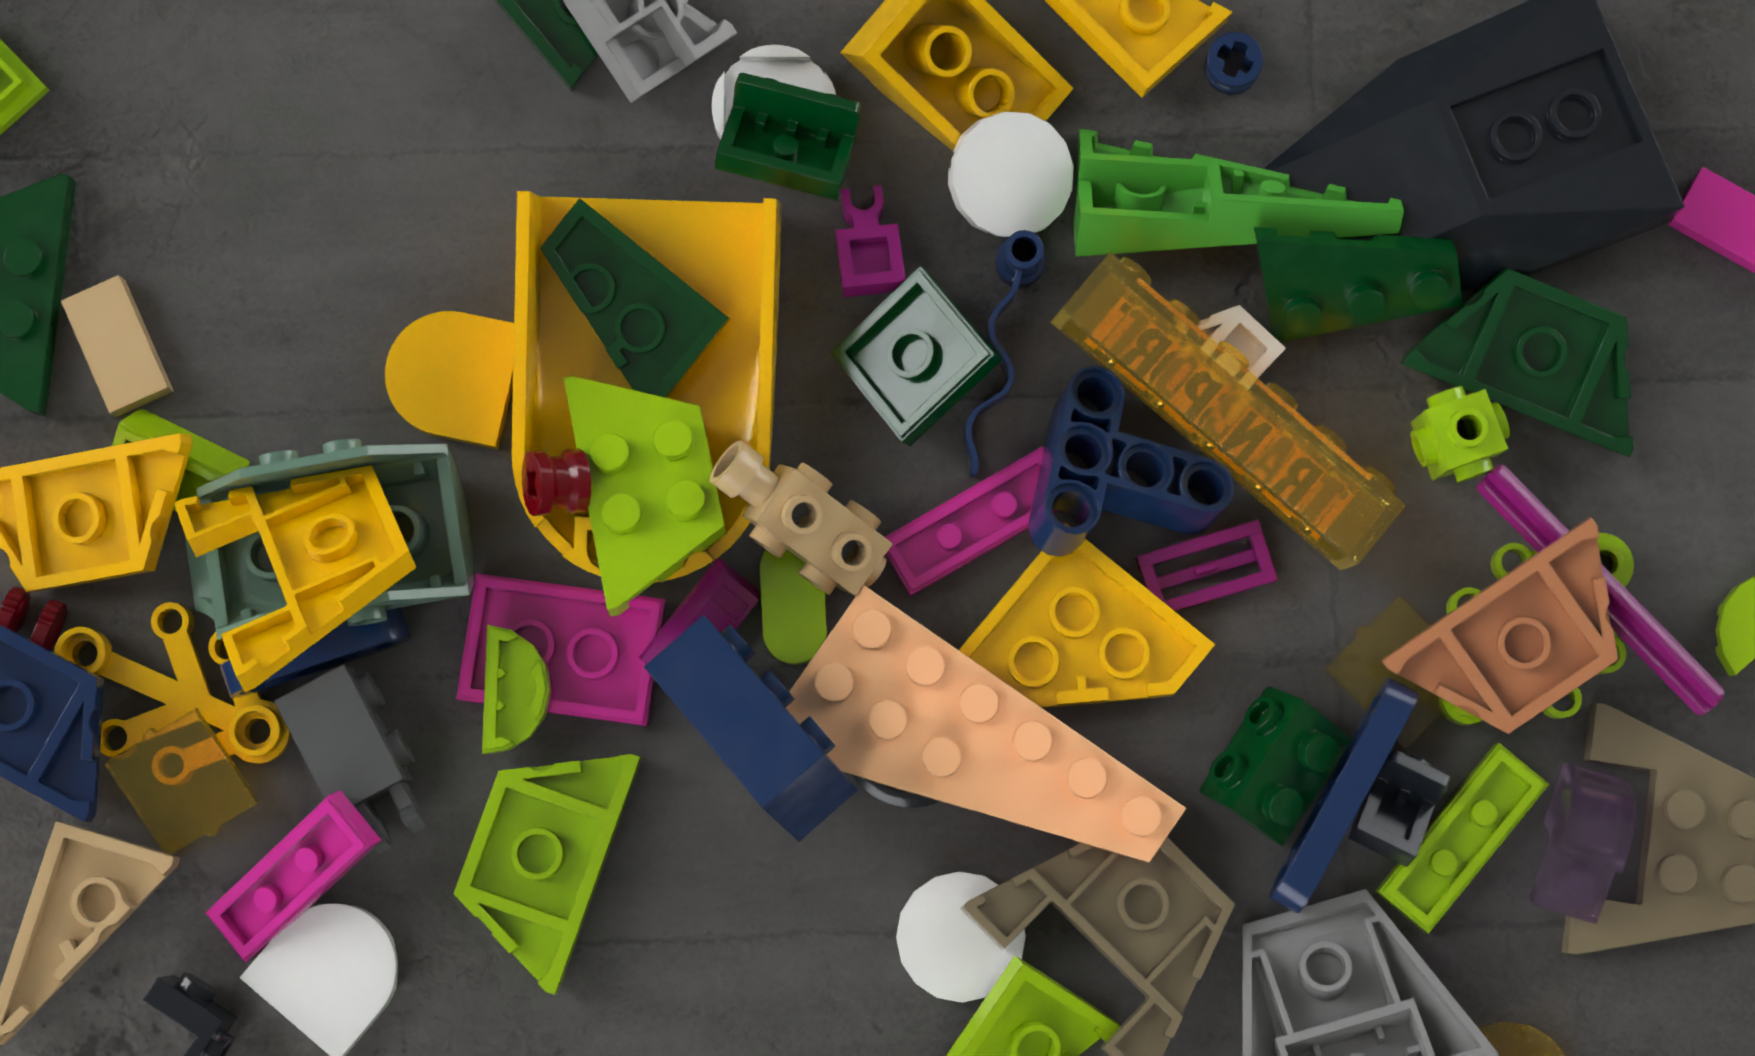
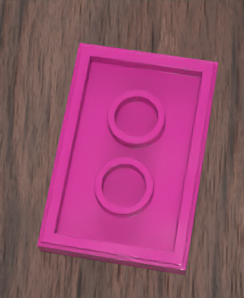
[456,573,667,727]

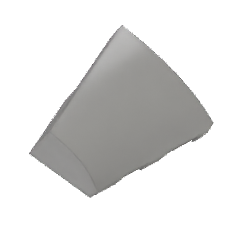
[563,0,737,103]

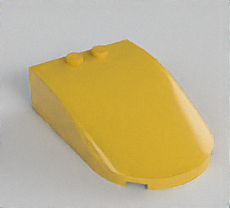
[512,191,782,582]

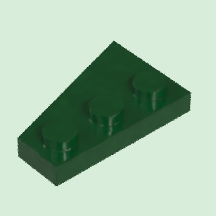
[540,198,730,398]

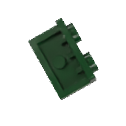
[715,73,862,201]
[1200,686,1352,846]

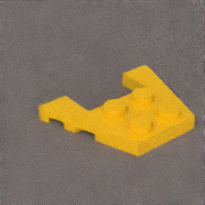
[174,465,417,692]

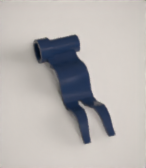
[964,230,1046,478]

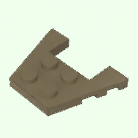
[1561,703,1755,955]
[960,837,1235,1056]

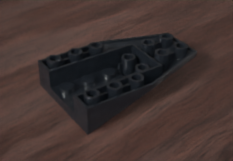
[1263,0,1685,292]

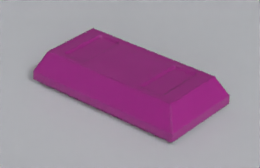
[639,557,761,664]

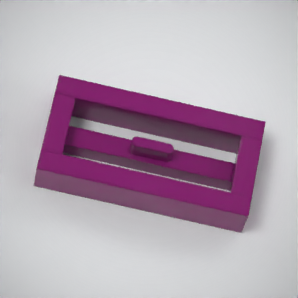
[1135,520,1278,612]

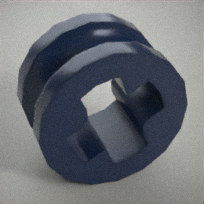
[1204,32,1263,95]

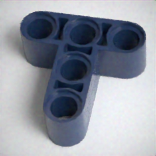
[1029,366,1235,557]

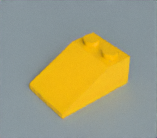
[840,0,1074,153]

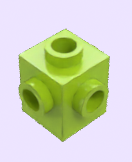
[1410,386,1510,483]

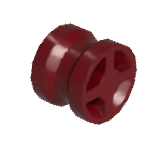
[522,448,592,516]

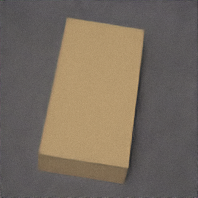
[61,275,174,418]

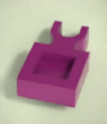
[835,185,906,298]

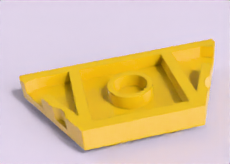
[0,433,193,592]

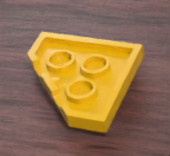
[959,522,1215,708]

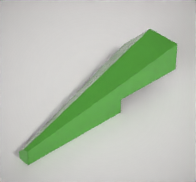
[1073,129,1404,257]

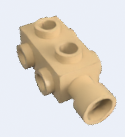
[709,440,893,596]

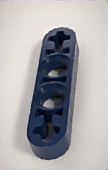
[1269,677,1419,914]

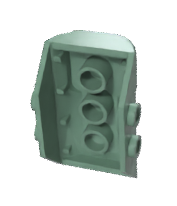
[185,439,474,640]

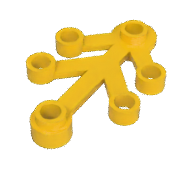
[54,602,291,784]

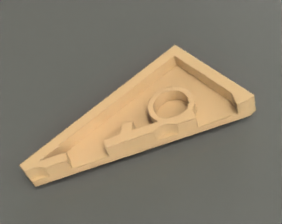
[0,821,180,1045]

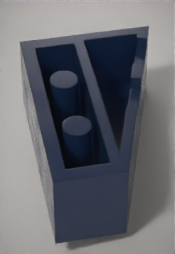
[644,615,858,842]

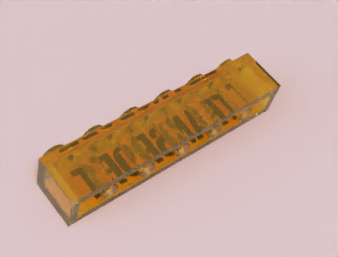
[1051,252,1406,571]

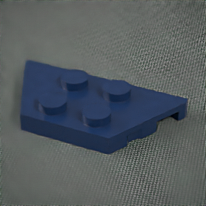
[0,624,104,822]

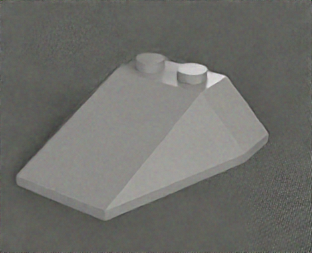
[1242,889,1499,1056]

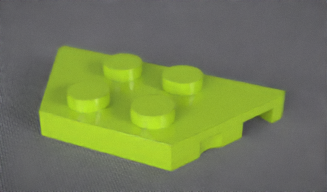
[563,376,727,617]
[453,754,642,995]

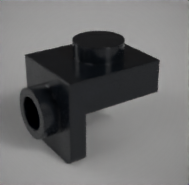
[1348,750,1451,867]
[143,972,238,1056]

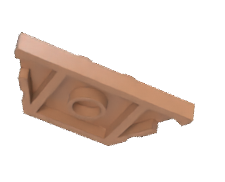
[1381,517,1618,734]

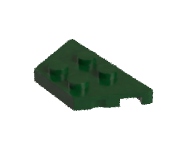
[0,174,76,416]
[1399,269,1634,457]

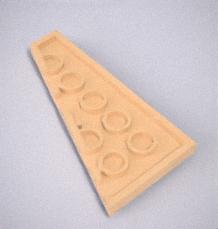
[786,585,1186,863]

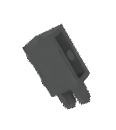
[274,664,428,854]

